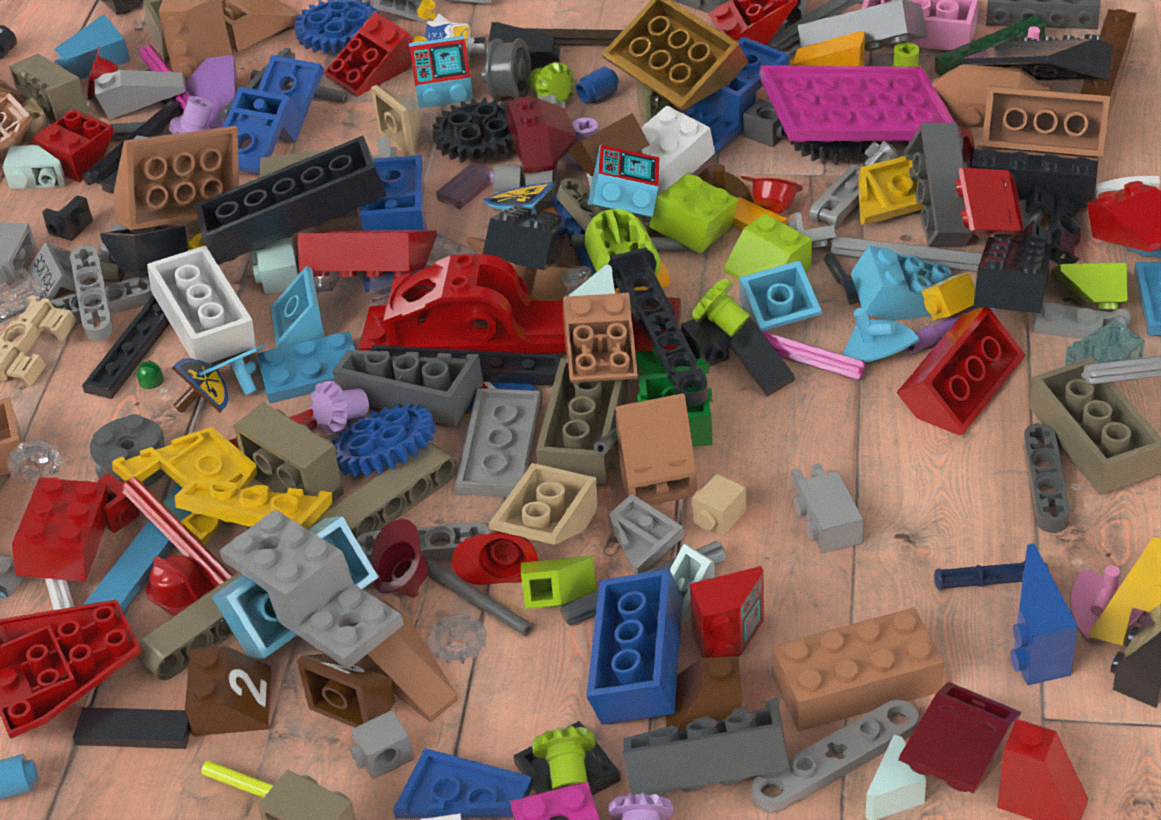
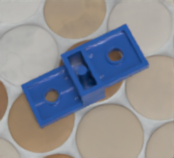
[684,37,790,161]
[223,55,324,176]
[360,155,427,292]

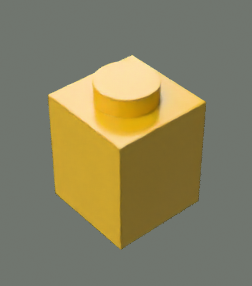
[921,272,975,320]

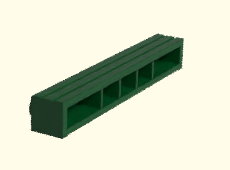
[935,15,1046,76]

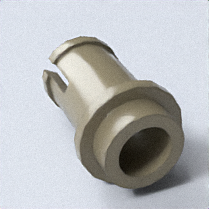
[83,261,124,282]

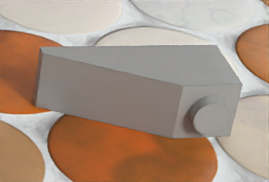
[94,70,186,120]

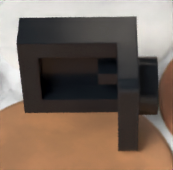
[42,195,93,241]

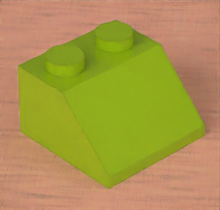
[724,214,812,280]

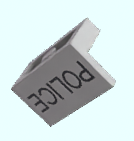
[27,242,88,301]

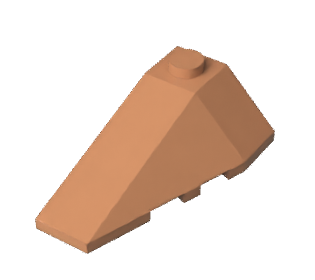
[467,237,587,301]
[347,599,458,722]

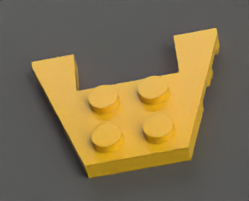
[112,427,257,546]
[1089,536,1161,646]

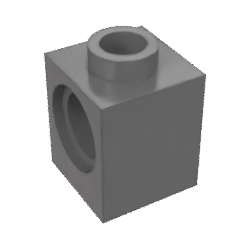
[743,99,787,148]

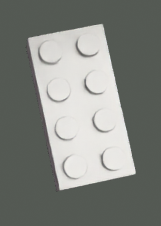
[587,106,715,197]
[147,246,256,364]

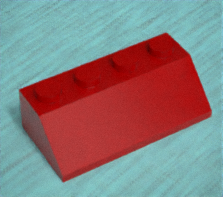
[298,230,437,277]
[896,307,1026,435]

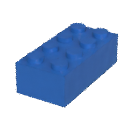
[586,569,683,725]

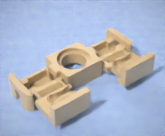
[0,296,77,386]

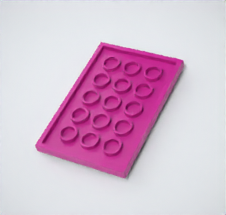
[759,66,960,142]

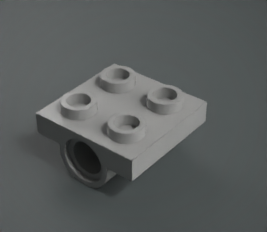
[493,165,557,211]

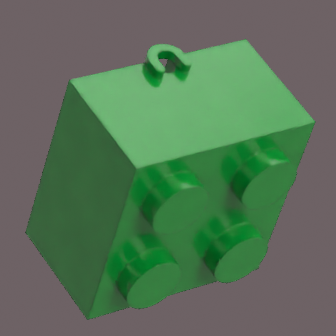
[637,370,713,447]

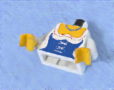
[412,0,486,66]

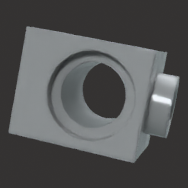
[349,710,414,780]

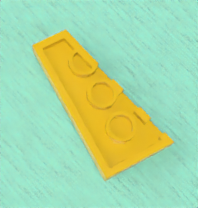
[175,479,333,530]

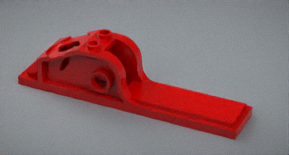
[358,254,682,354]

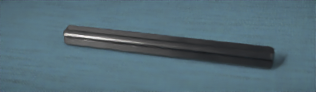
[87,101,183,184]

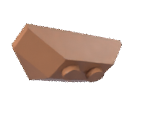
[932,65,1050,128]
[0,92,33,160]

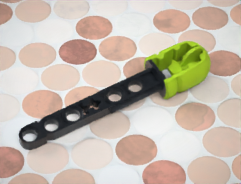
[584,209,708,406]

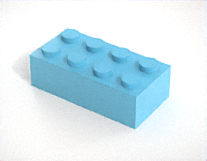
[211,516,378,659]

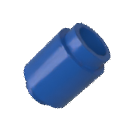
[576,66,619,104]

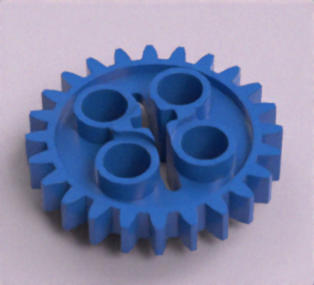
[294,0,379,55]
[332,403,436,477]

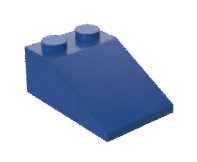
[1010,543,1078,685]

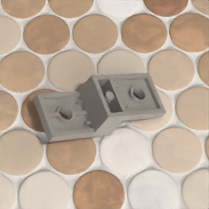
[219,510,404,669]

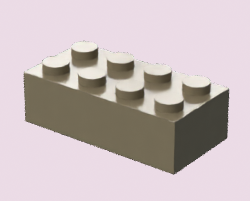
[1029,357,1161,495]
[536,358,628,485]

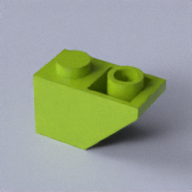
[521,555,596,609]

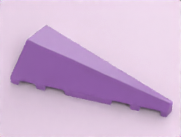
[185,55,237,129]

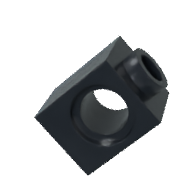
[681,316,729,367]

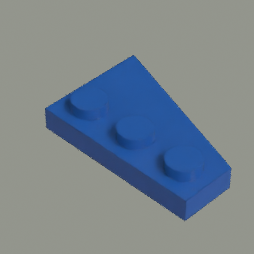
[393,748,534,818]

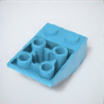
[851,245,952,321]

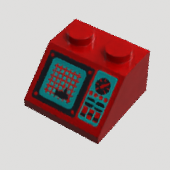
[690,566,764,658]

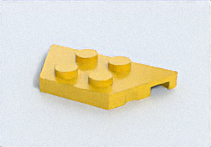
[858,156,924,226]

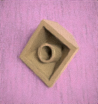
[371,85,422,156]

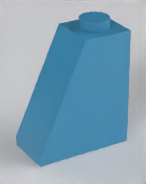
[54,15,130,79]

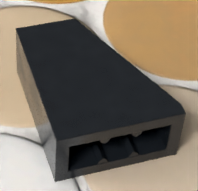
[488,22,561,72]

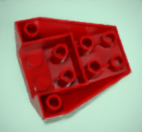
[0,599,142,739]

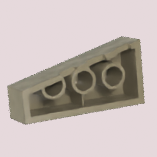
[9,54,92,124]

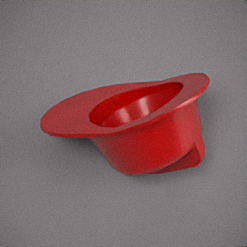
[87,45,119,100]
[741,176,803,214]
[452,530,538,585]
[146,555,216,616]

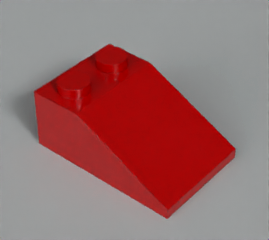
[1086,181,1161,253]

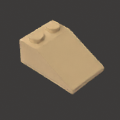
[489,463,597,545]

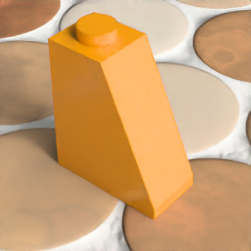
[788,31,865,66]

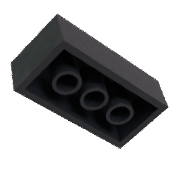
[482,205,568,270]
[974,234,1052,314]

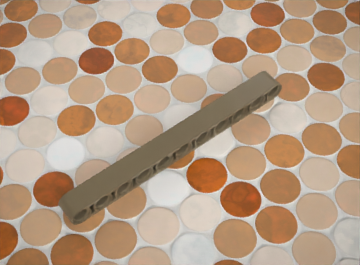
[136,442,458,680]

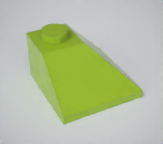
[1051,263,1127,310]

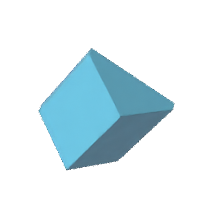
[270,266,325,348]

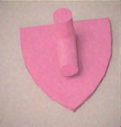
[1071,565,1144,641]

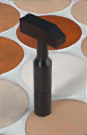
[824,253,859,305]

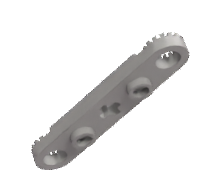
[752,700,919,813]

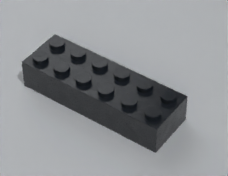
[195,135,387,265]

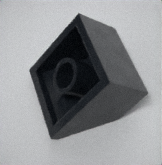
[100,225,188,276]

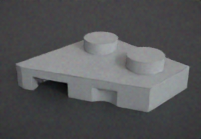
[608,494,685,574]

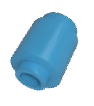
[0,754,38,800]

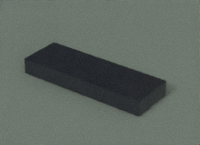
[728,308,795,397]
[73,707,191,749]

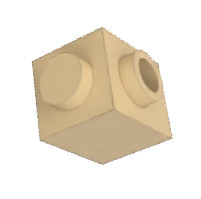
[691,473,746,537]

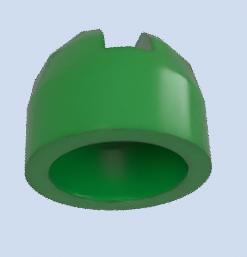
[137,361,164,389]

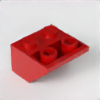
[32,109,114,183]

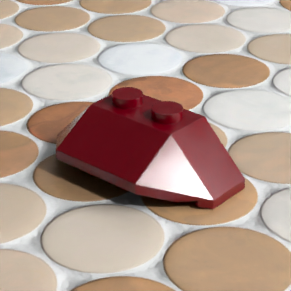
[506,97,577,174]

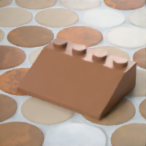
[114,126,239,230]

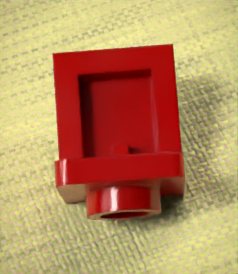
[97,473,140,533]

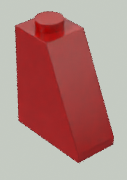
[997,719,1088,820]

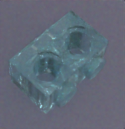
[1065,320,1145,366]

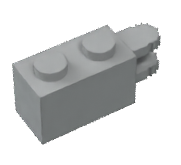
[0,222,36,291]
[790,463,863,554]

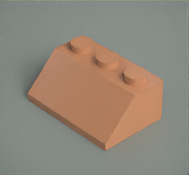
[158,0,233,80]

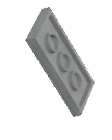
[455,388,543,497]

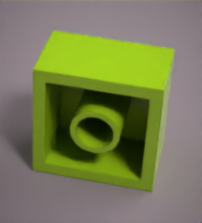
[649,173,738,254]

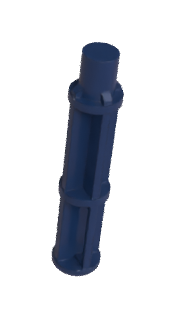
[934,561,1048,590]

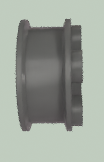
[481,38,531,101]
[90,414,165,487]

